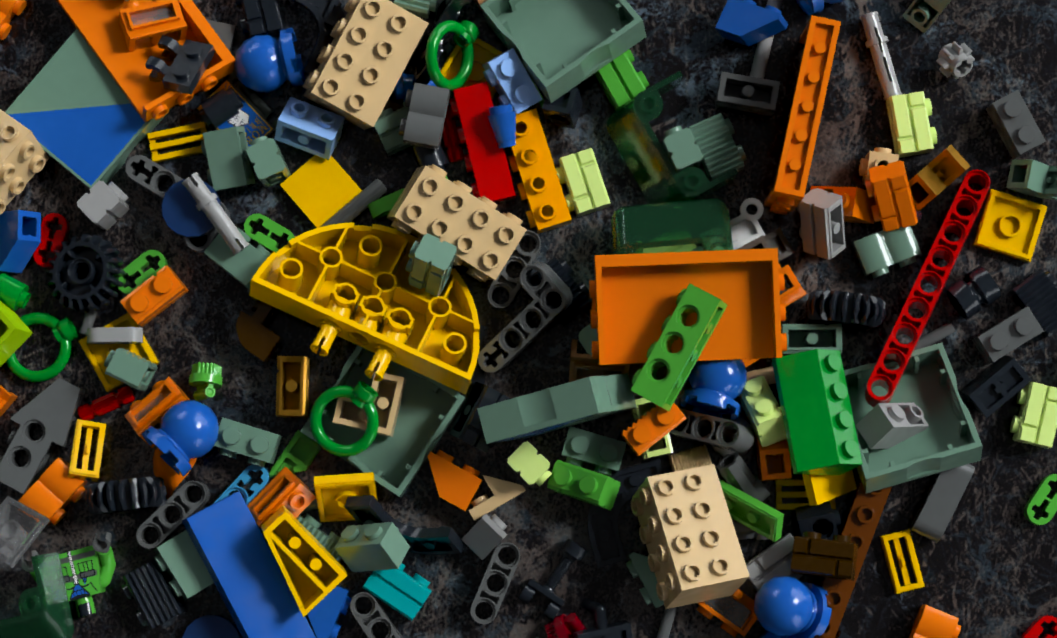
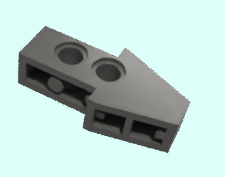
[0,378,86,494]

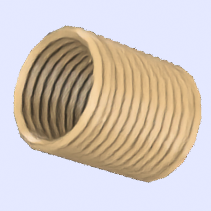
[668,444,712,472]

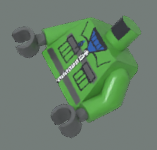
[21,532,116,617]

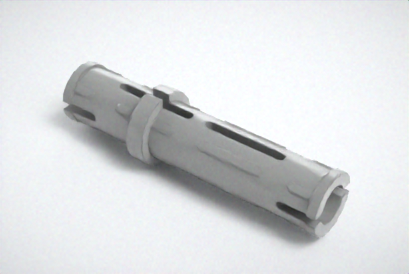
[860,11,902,101]
[182,172,250,255]

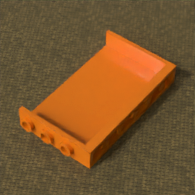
[56,0,236,123]
[764,15,841,215]
[589,248,787,365]

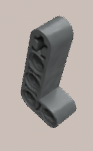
[126,155,231,254]
[478,262,573,373]

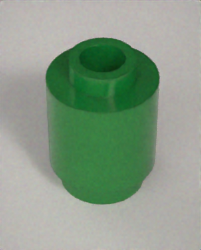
[0,273,31,312]

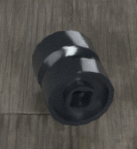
[945,265,1001,320]

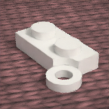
[699,198,765,251]

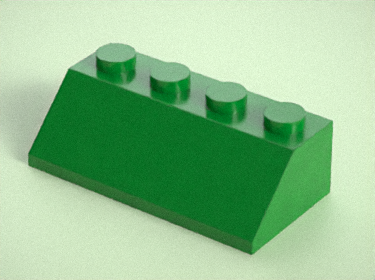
[772,349,863,475]

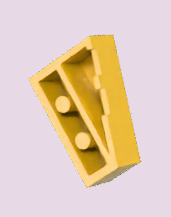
[261,505,348,617]

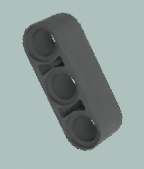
[487,230,541,311]
[670,409,754,453]
[910,464,975,543]
[136,480,210,549]
[470,542,521,625]
[350,592,403,638]

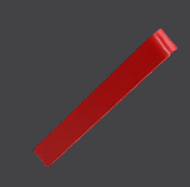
[865,169,991,407]

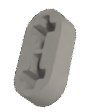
[87,327,143,344]

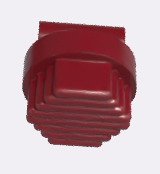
[545,613,587,638]

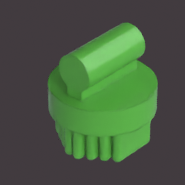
[189,362,223,401]

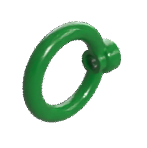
[425,20,480,91]
[6,312,79,382]
[310,381,379,457]

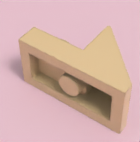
[468,475,526,521]

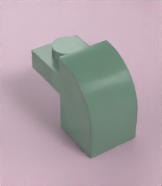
[1006,159,1057,200]

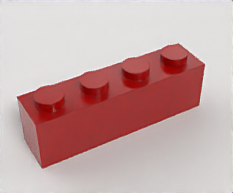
[449,81,516,203]

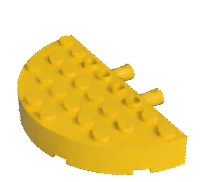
[249,222,480,395]

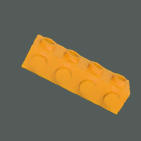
[508,109,572,234]

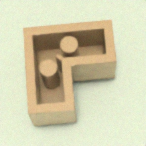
[332,371,406,437]

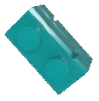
[362,563,432,621]

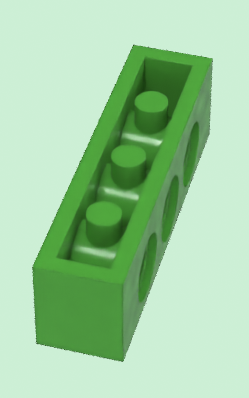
[631,283,728,411]

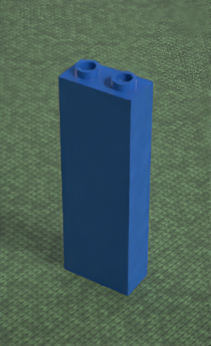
[182,491,316,638]

